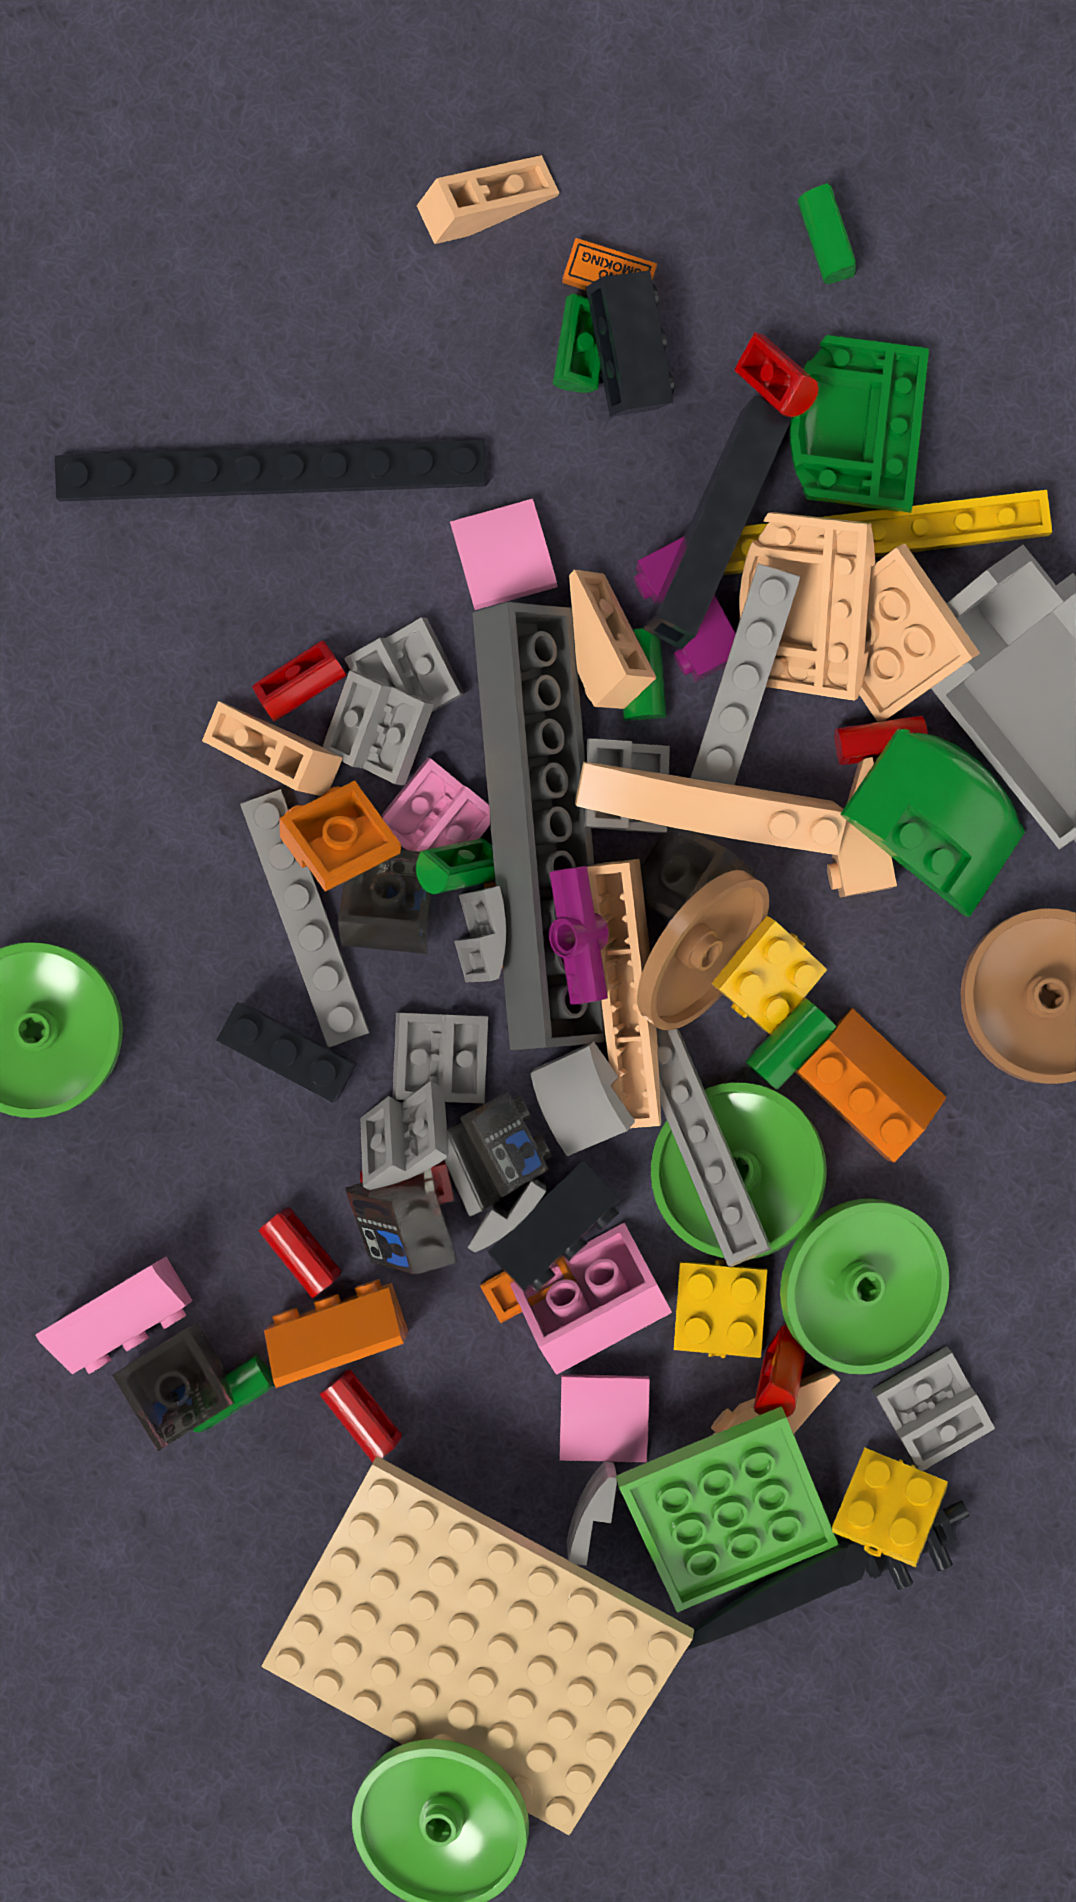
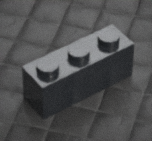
[586,271,674,417]
[216,1002,357,1103]
[488,1160,620,1293]

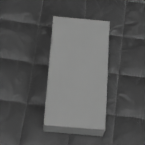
[444,1121,501,1216]

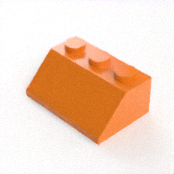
[795,1008,947,1163]
[264,1279,409,1388]

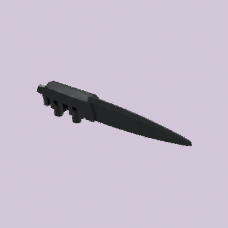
[685,1500,970,1651]

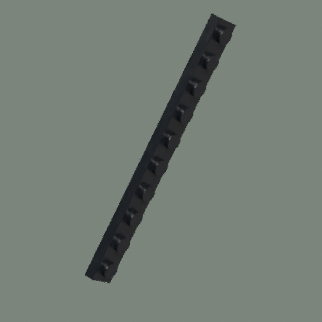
[55,440,486,502]

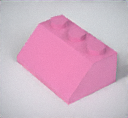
[510,1223,672,1375]
[36,1256,192,1374]

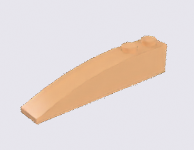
[575,761,846,855]
[587,859,661,1128]

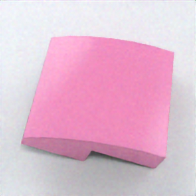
[450,499,558,610]
[381,757,491,859]
[560,1374,650,1462]

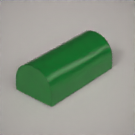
[797,183,856,284]
[553,293,601,393]
[623,629,667,721]
[416,838,495,894]
[745,998,837,1090]
[184,1355,275,1433]

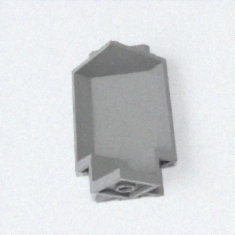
[931,545,1076,849]

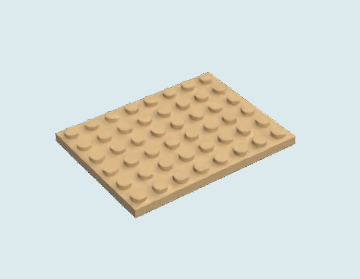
[261,1456,694,1835]

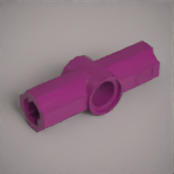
[549,866,609,1004]

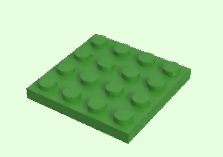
[616,1406,838,1612]

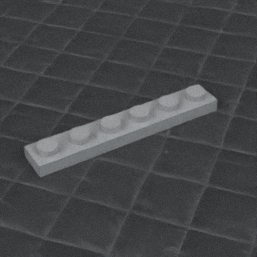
[691,563,801,785]
[240,789,370,1048]
[657,1028,772,1267]

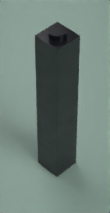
[643,395,792,650]

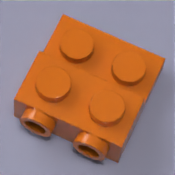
[279,781,401,892]

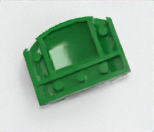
[790,335,929,513]
[840,729,1025,917]

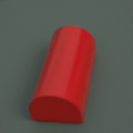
[734,332,818,417]
[252,641,347,722]
[834,715,928,766]
[257,1207,341,1298]
[753,1324,806,1417]
[319,1370,402,1463]

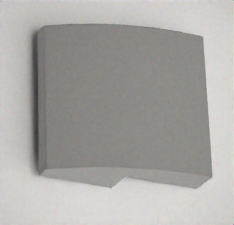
[344,617,465,712]
[322,670,434,785]
[584,739,670,833]
[454,886,506,983]
[392,1013,488,1103]
[530,1041,635,1156]
[360,1081,449,1190]
[468,1176,546,1252]
[872,1346,995,1471]
[566,1461,617,1566]

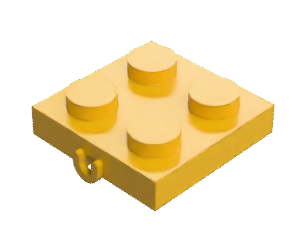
[711,916,827,1034]
[674,1260,767,1358]
[832,1448,948,1567]

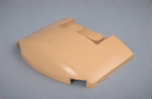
[739,512,875,701]

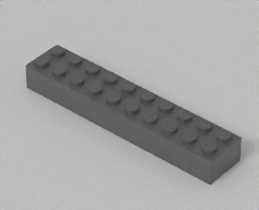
[472,602,606,1050]

